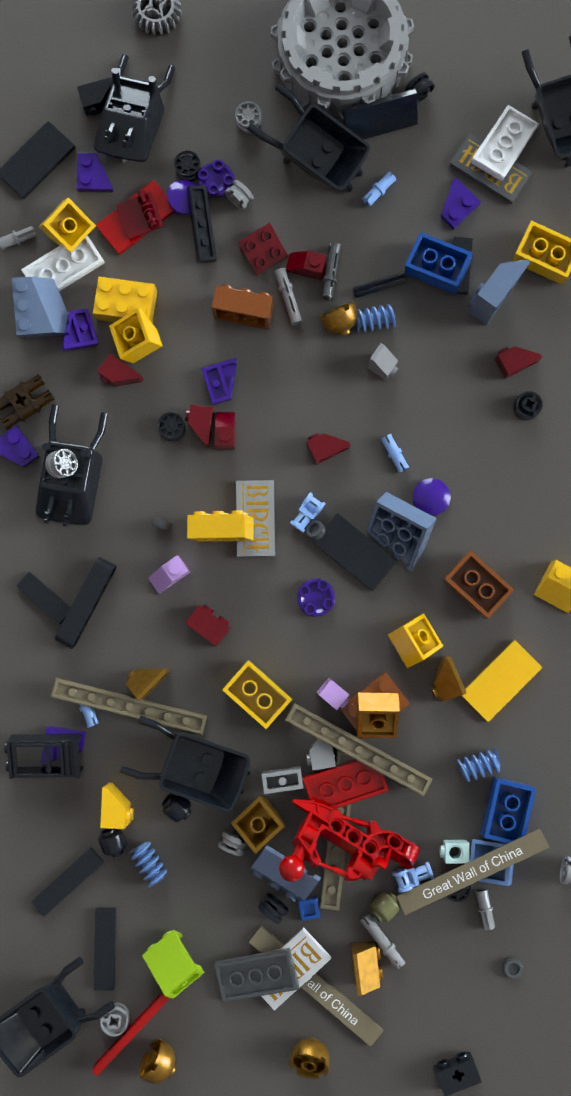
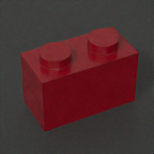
[185,604,231,646]

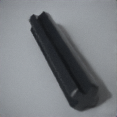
[353,272,407,298]

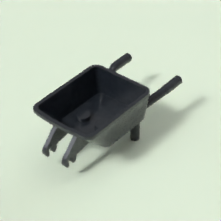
[521,36,571,168]
[94,54,175,162]
[247,83,370,192]
[35,404,108,527]
[119,716,250,812]
[0,957,115,1077]

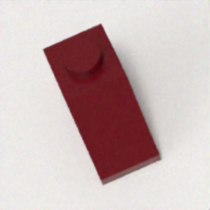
[286,251,326,280]
[494,346,542,379]
[97,353,144,387]
[185,404,214,448]
[215,412,235,450]
[306,433,351,465]

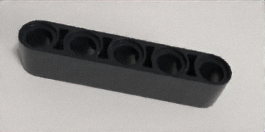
[55,557,117,649]

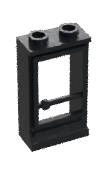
[4,734,84,779]

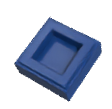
[298,896,321,921]

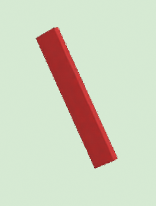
[92,992,170,1076]

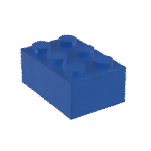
[405,232,473,295]
[480,776,536,844]

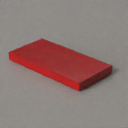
[96,180,174,255]
[302,759,389,809]

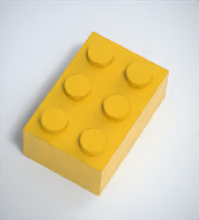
[511,220,571,285]
[93,277,157,324]
[187,510,254,542]
[222,660,292,729]

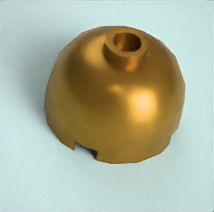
[319,301,358,336]
[138,1038,176,1084]
[289,1038,330,1079]

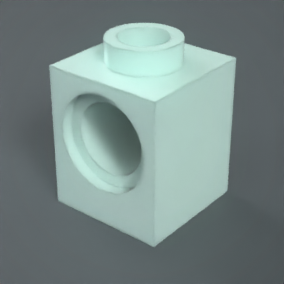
[439,840,470,864]

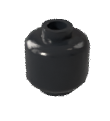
[162,793,191,822]
[98,828,127,857]

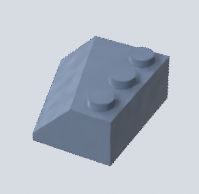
[468,259,530,325]
[12,276,68,339]
[366,492,437,572]
[250,845,321,902]

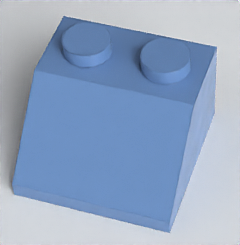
[470,839,513,886]

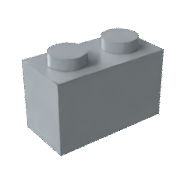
[261,766,303,794]

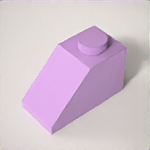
[148,555,191,594]
[317,678,349,710]

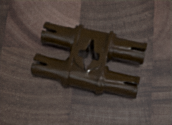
[0,374,55,430]

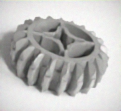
[132,0,181,36]

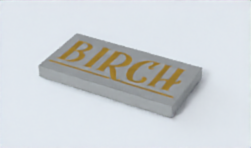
[236,480,275,557]

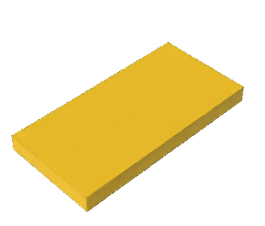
[462,640,543,722]

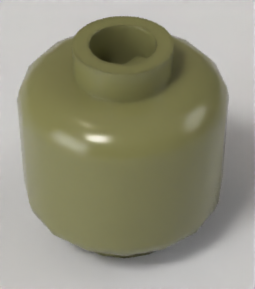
[370,892,399,923]

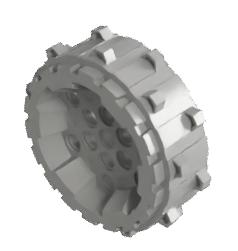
[271,0,414,123]

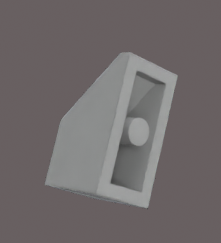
[368,343,398,380]
[306,738,336,770]

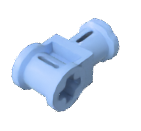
[290,492,326,533]
[392,861,434,893]

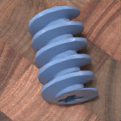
[356,304,396,333]
[457,748,501,782]
[129,841,167,888]

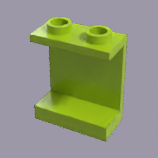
[142,930,205,999]

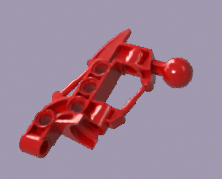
[279,799,420,882]

